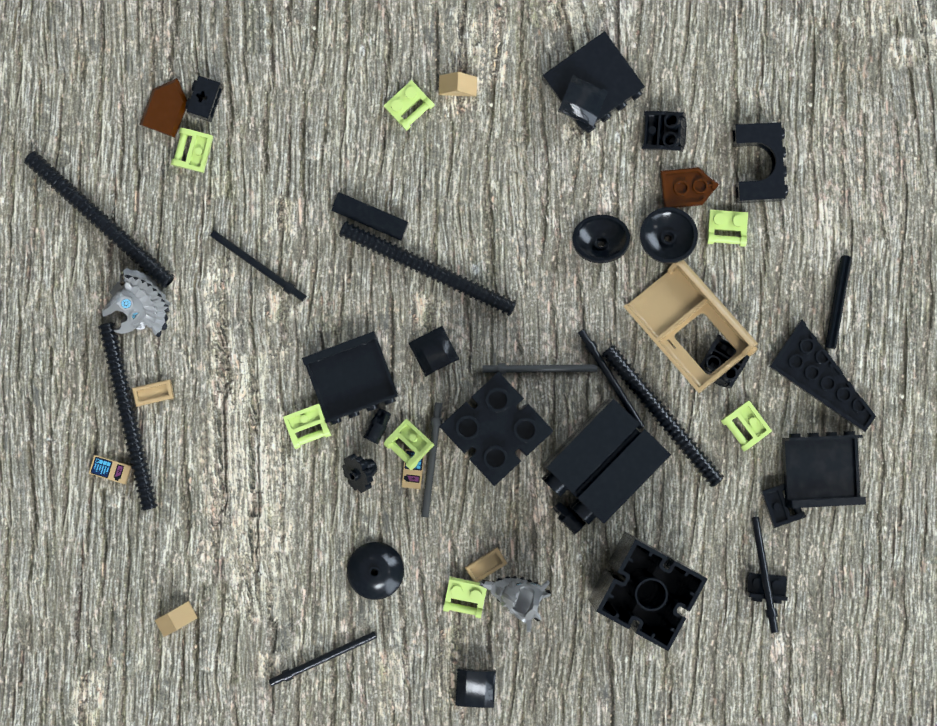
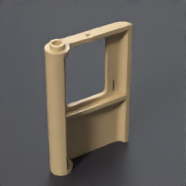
[623,260,758,393]

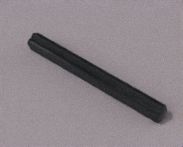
[825,255,852,349]

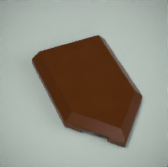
[139,78,187,138]
[660,167,719,208]

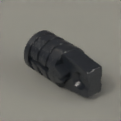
[363,408,391,445]
[552,502,586,535]

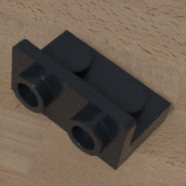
[746,572,788,604]

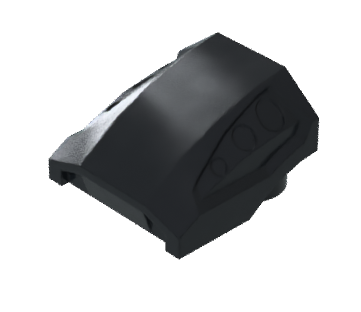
[558,75,608,127]
[642,111,687,152]
[408,326,460,377]
[700,334,749,389]
[455,667,496,708]

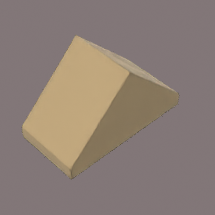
[439,72,477,97]
[155,601,198,637]

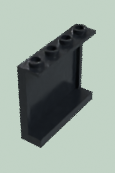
[542,31,645,134]
[302,331,399,425]
[782,431,866,508]

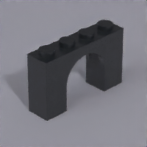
[732,122,788,203]

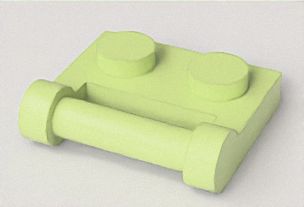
[384,80,435,131]
[170,128,213,173]
[707,210,748,247]
[721,400,772,451]
[283,404,331,449]
[384,418,434,470]
[443,577,487,619]

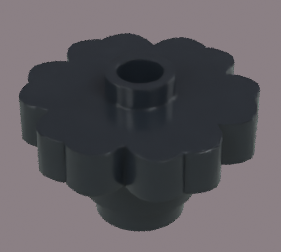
[342,454,377,493]

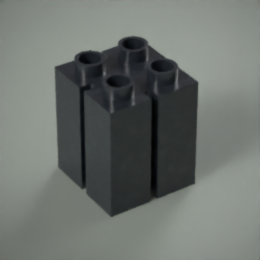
[439,371,554,486]
[541,398,671,525]
[588,532,707,651]

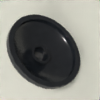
[640,207,698,264]
[572,215,630,263]
[347,542,404,600]

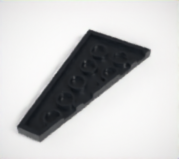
[769,319,876,432]

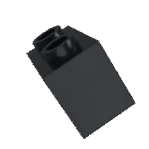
[185,76,223,122]

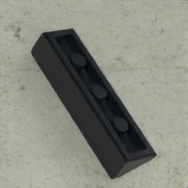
[331,192,409,241]

